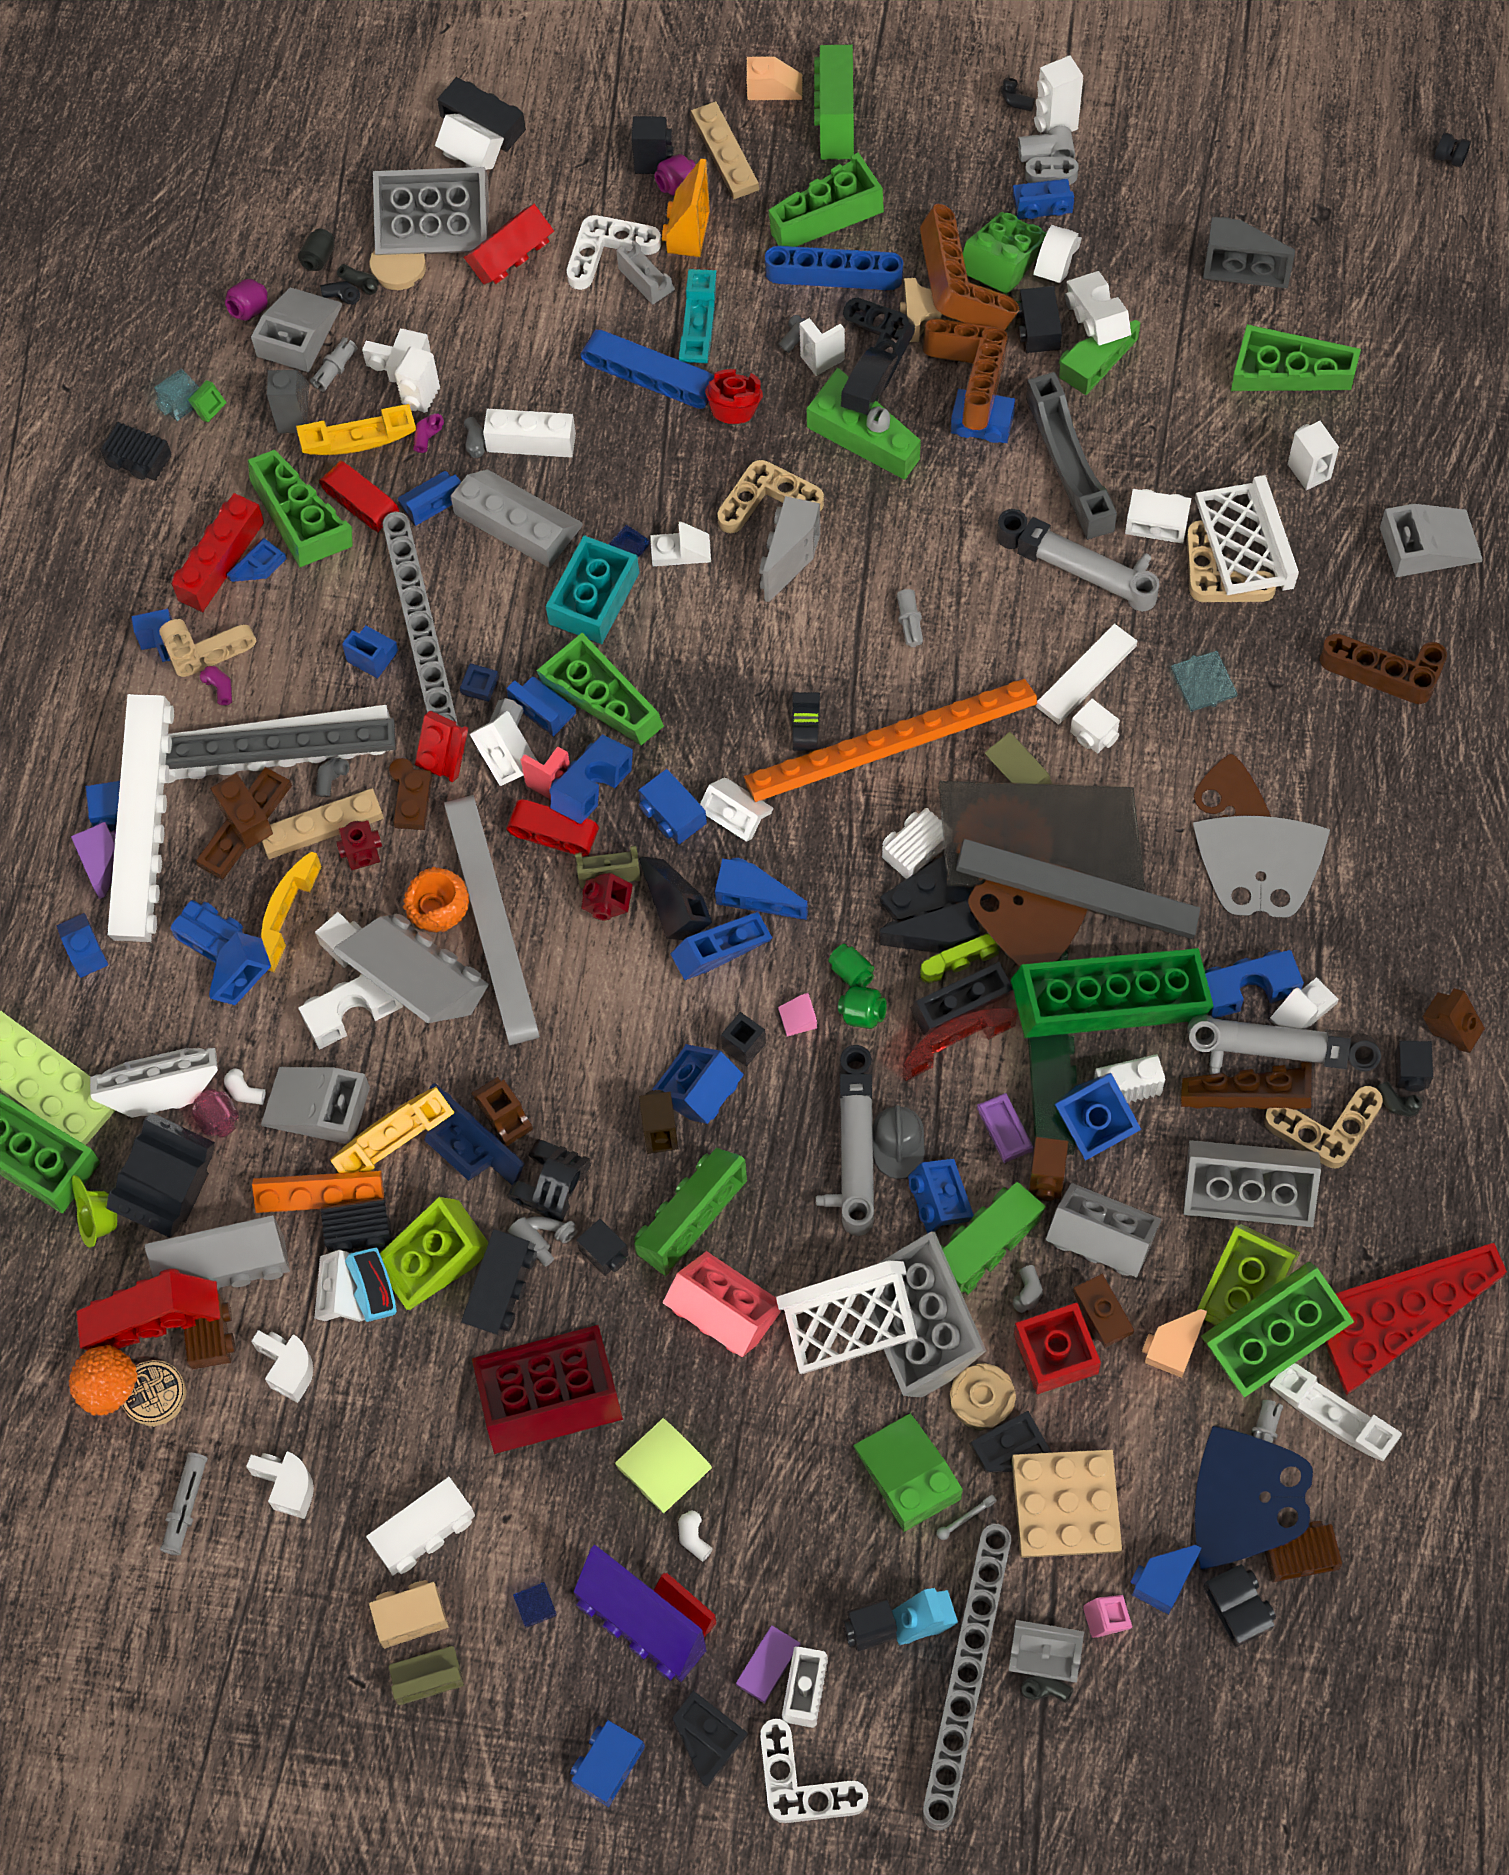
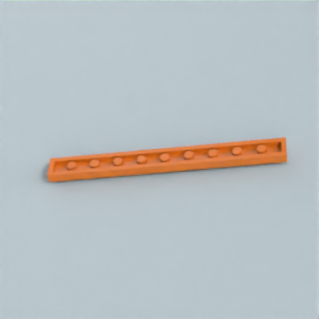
[744,679,1037,802]

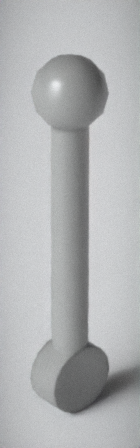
[936,1495,997,1540]

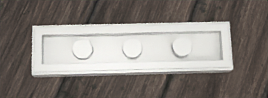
[1036,624,1137,725]

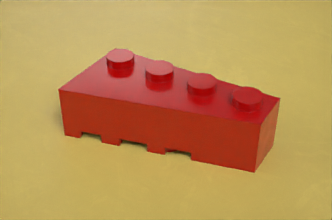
[77,1269,220,1350]

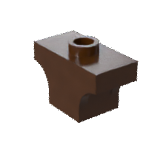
[1422,988,1485,1053]
[471,1077,533,1147]
[1073,1273,1134,1348]

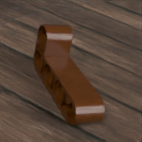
[1320,634,1447,704]

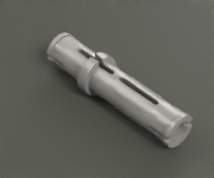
[160,1453,208,1556]

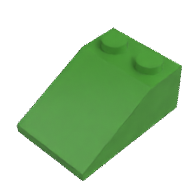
[853,1413,963,1532]

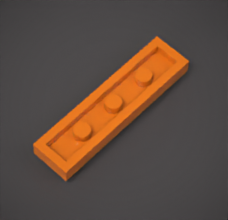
[252,1171,384,1213]

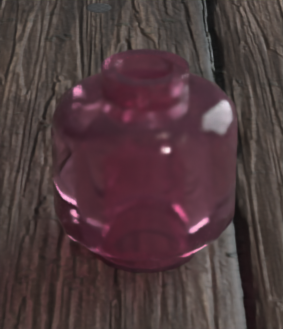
[192,1089,239,1138]

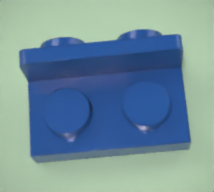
[1012,179,1074,219]
[908,1159,974,1233]

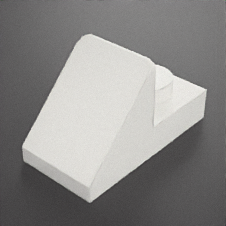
[650,522,711,566]
[1269,977,1339,1030]

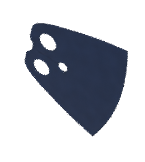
[1195,1426,1313,1569]

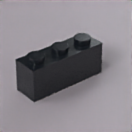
[437,77,526,152]
[910,962,1013,1036]
[461,1229,537,1337]

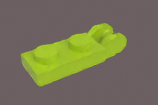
[920,934,1001,984]

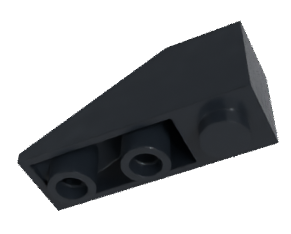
[639,856,712,940]
[879,901,980,953]

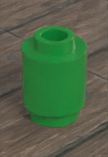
[828,944,874,987]

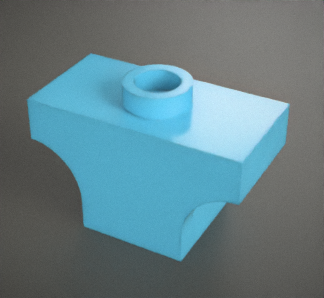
[892,1588,958,1645]

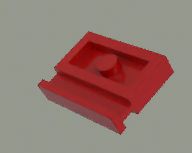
[415,711,468,782]

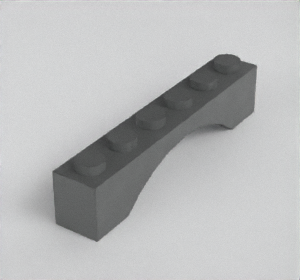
[1026,372,1117,540]

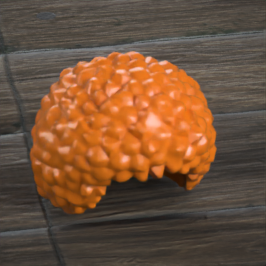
[403,867,469,933]
[69,1344,138,1416]

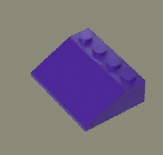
[574,1544,707,1682]

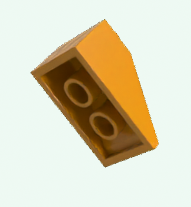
[662,159,710,257]

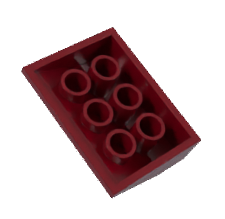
[472,1325,623,1454]

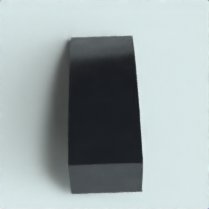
[841,347,898,415]

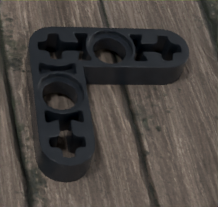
[843,298,915,390]

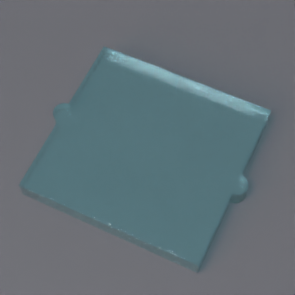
[1171,651,1238,712]

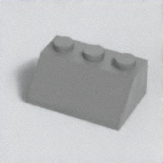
[1046,1183,1162,1277]

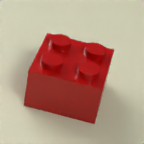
[1013,1302,1101,1395]

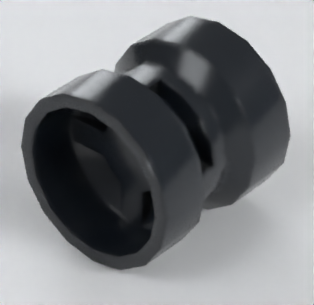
[1434,132,1471,168]

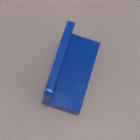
[398,471,461,526]
[506,677,576,737]

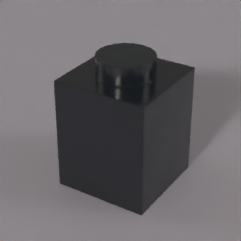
[721,1012,766,1067]
[1395,1041,1433,1092]
[576,1219,629,1276]

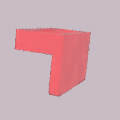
[520,747,570,800]

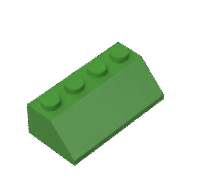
[634,1148,747,1277]

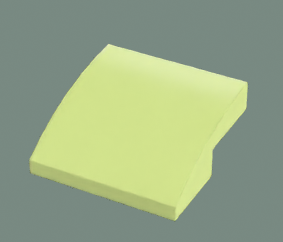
[615,1418,712,1514]

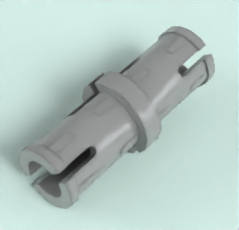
[310,337,357,392]

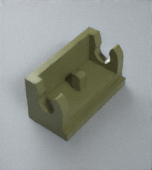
[985,732,1052,801]
[575,846,641,888]

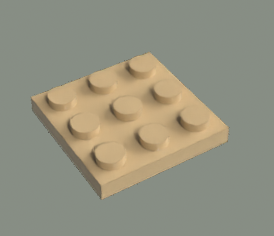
[1012,1450,1122,1558]

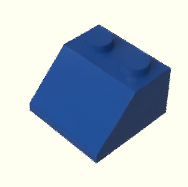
[652,1044,744,1124]

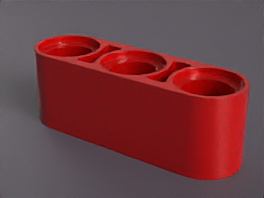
[319,461,399,532]
[506,800,599,857]

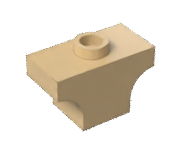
[900,278,942,342]

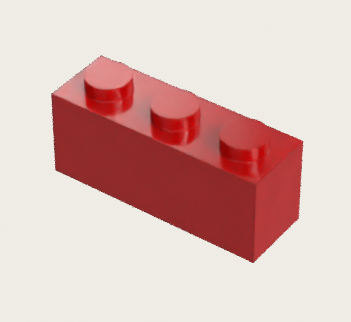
[463,203,554,285]

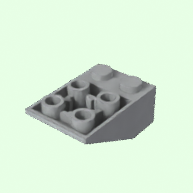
[251,287,342,372]
[759,496,820,602]
[1380,504,1483,577]
[261,1067,370,1144]

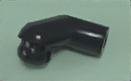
[1001,77,1035,112]
[320,281,360,305]

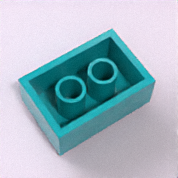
[545,535,639,644]

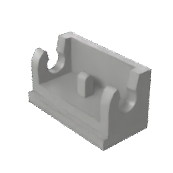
[616,241,675,305]
[1009,1620,1084,1683]

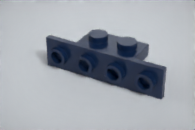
[424,1083,524,1185]

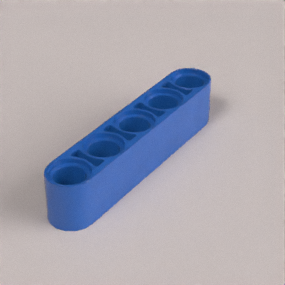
[765,246,903,290]
[580,330,714,409]

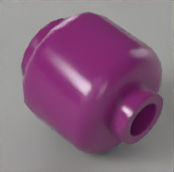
[655,154,696,196]
[225,278,268,321]

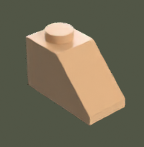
[747,57,803,100]
[1142,1309,1207,1378]

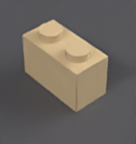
[369,1580,449,1649]

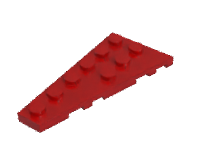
[1324,1243,1507,1396]

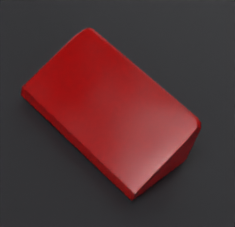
[654,1572,716,1638]

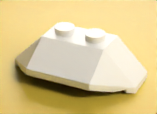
[90,1048,218,1118]

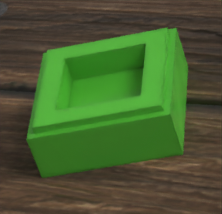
[188,380,227,422]

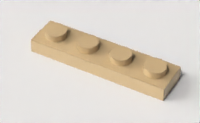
[691,101,759,200]
[262,788,384,859]

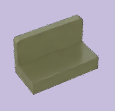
[389,1646,465,1705]

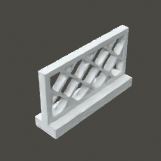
[1195,475,1299,595]
[776,1260,917,1374]

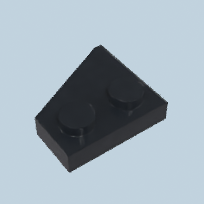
[969,1411,1052,1473]
[672,1690,748,1789]

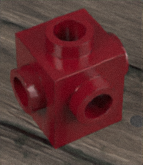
[336,820,383,871]
[581,873,633,921]

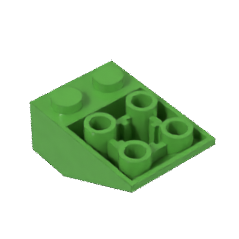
[963,212,1047,294]

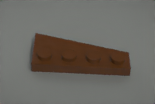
[1181,1062,1312,1110]

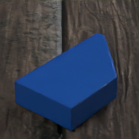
[227,538,287,582]

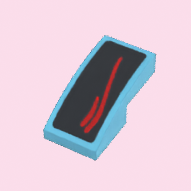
[345,1247,397,1322]

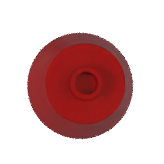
[705,369,763,424]

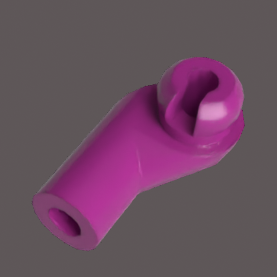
[413,413,444,453]
[200,666,232,706]

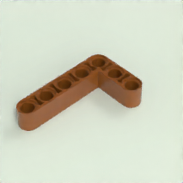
[920,203,1019,331]
[923,319,1008,430]

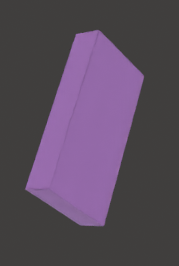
[977,1093,1033,1163]
[736,1625,801,1704]

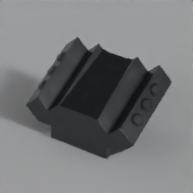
[106,1113,215,1238]

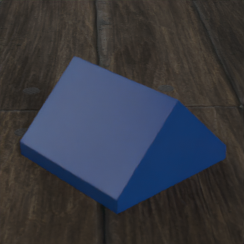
[1054,1073,1142,1161]

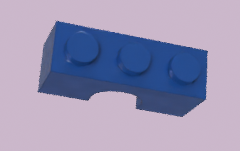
[549,734,633,824]
[1205,950,1304,1019]

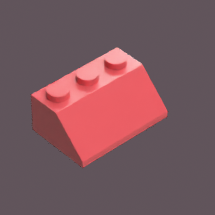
[663,1251,782,1357]

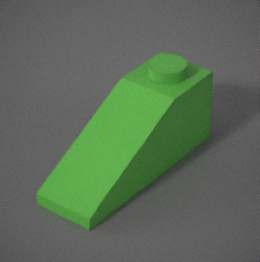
[1059,320,1141,395]

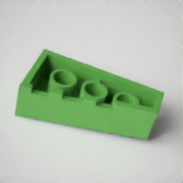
[814,45,854,160]
[769,152,884,247]
[1231,324,1361,391]
[807,367,921,480]
[248,450,353,568]
[536,633,664,745]
[941,1182,1046,1295]

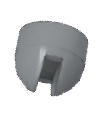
[867,406,890,432]

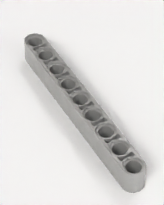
[383,512,458,726]
[444,795,540,1046]
[923,1524,1011,1830]

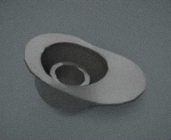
[873,1105,925,1179]

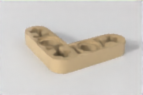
[717,460,824,533]
[1186,520,1276,602]
[159,619,256,677]
[1264,1086,1383,1168]

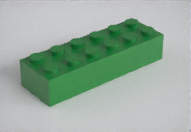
[1011,948,1214,1038]

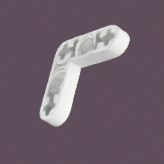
[567,215,661,290]
[761,1719,868,1823]

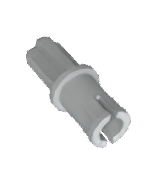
[896,589,923,648]
[1251,1400,1283,1443]

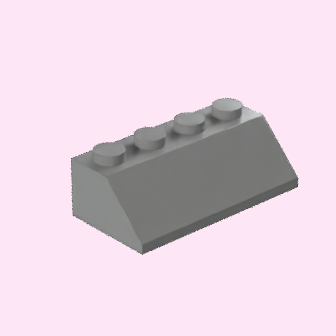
[451,469,583,568]
[1183,1140,1321,1227]
[145,1215,290,1290]

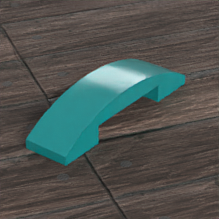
[679,269,717,363]

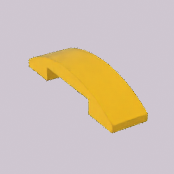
[296,404,416,455]
[261,852,322,972]
[330,1087,454,1173]

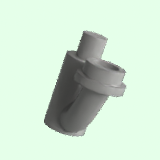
[508,1216,578,1266]

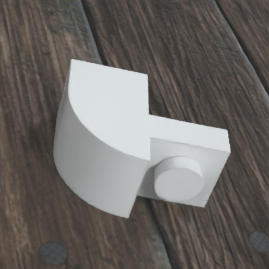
[1033,225,1082,283]
[362,328,431,382]
[251,1330,313,1403]
[246,1451,314,1519]

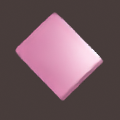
[778,993,817,1036]
[1083,1595,1133,1638]

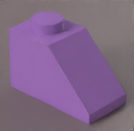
[71,822,116,899]

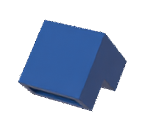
[131,609,176,662]
[342,625,398,679]

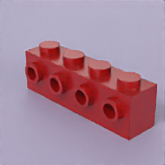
[171,493,265,613]

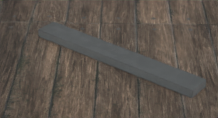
[165,718,396,769]
[956,839,1200,939]

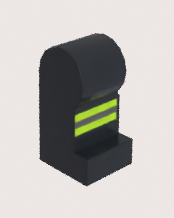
[792,692,820,751]

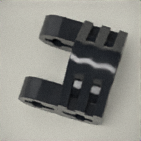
[507,1139,591,1222]

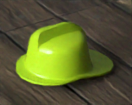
[72,1175,117,1248]

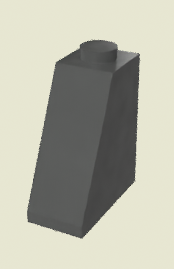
[267,370,309,433]

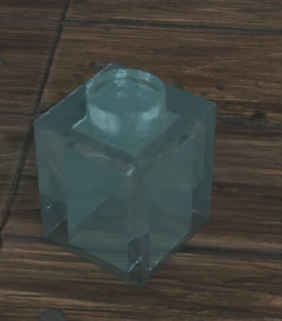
[154,368,199,421]

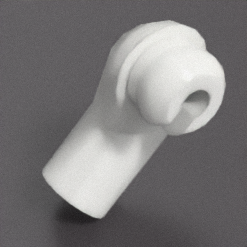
[224,1068,266,1105]
[678,1510,713,1562]

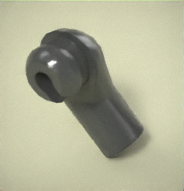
[315,758,350,797]

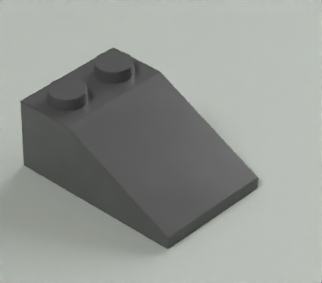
[1203,217,1295,289]

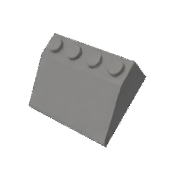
[373,167,489,255]
[332,914,489,1023]
[861,1231,986,1397]

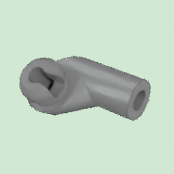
[1013,1265,1043,1313]

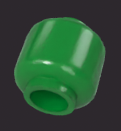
[838,986,887,1029]

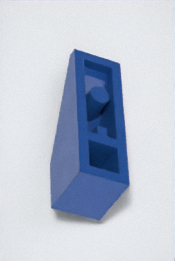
[715,858,808,920]
[670,912,772,980]

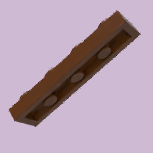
[196,767,292,880]

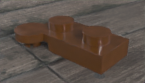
[389,758,432,830]

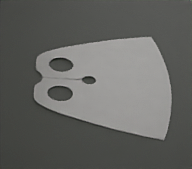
[1193,816,1330,917]

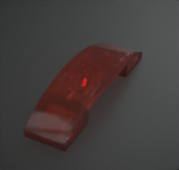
[903,1008,1017,1081]

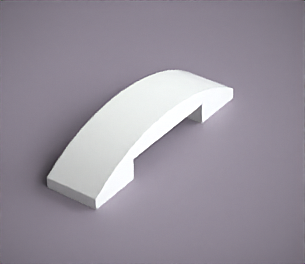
[1270,1363,1402,1461]

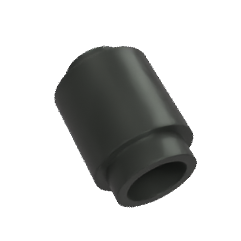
[298,228,335,271]

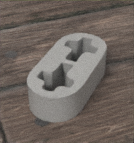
[1025,156,1079,185]

